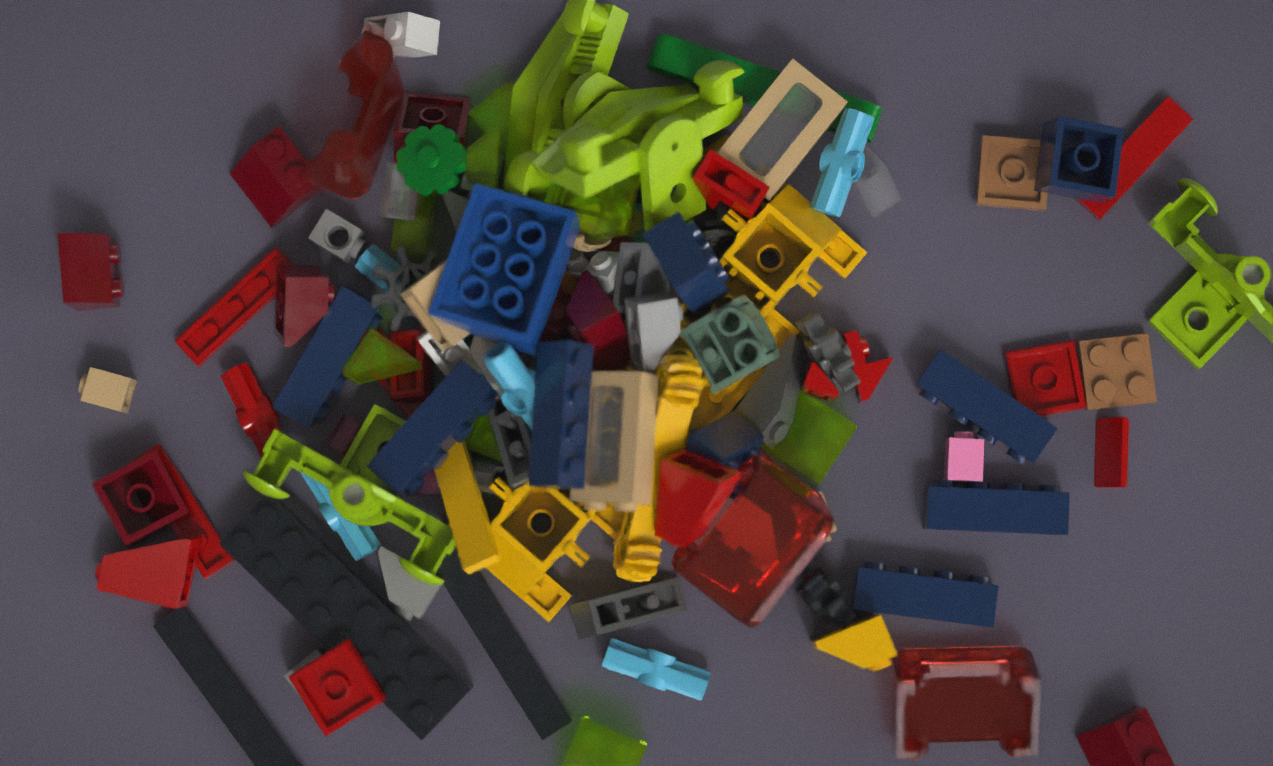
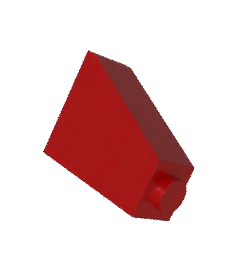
[654,448,740,548]
[95,536,202,609]

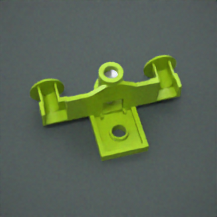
[1147,178,1273,370]
[243,404,456,585]

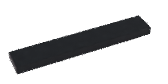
[436,546,572,740]
[153,607,301,766]

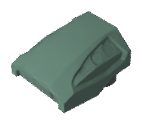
[679,295,780,394]

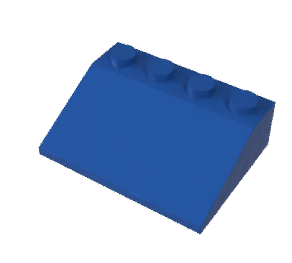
[428,183,580,356]

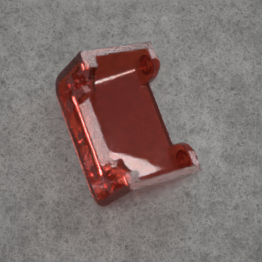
[298,30,404,199]
[671,453,834,628]
[892,646,1041,760]

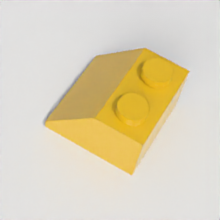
[810,614,897,672]

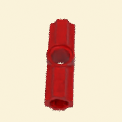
[220,362,284,458]

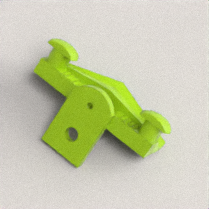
[502,0,631,207]
[532,60,744,232]

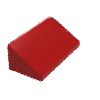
[390,328,433,401]
[800,361,839,402]
[1094,417,1129,489]

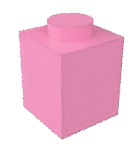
[943,432,984,482]

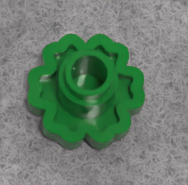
[396,124,468,196]

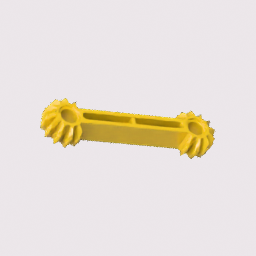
[612,354,703,582]

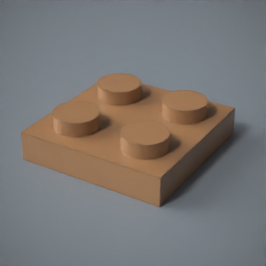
[976,135,1048,212]
[1077,333,1157,411]

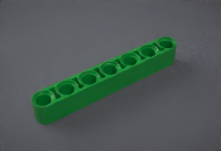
[646,34,883,143]

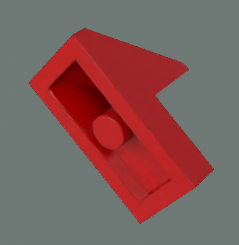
[692,149,770,219]
[841,330,893,403]

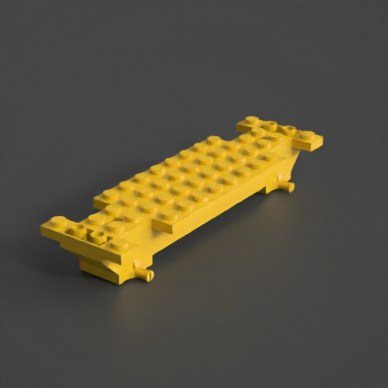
[448,163,868,622]

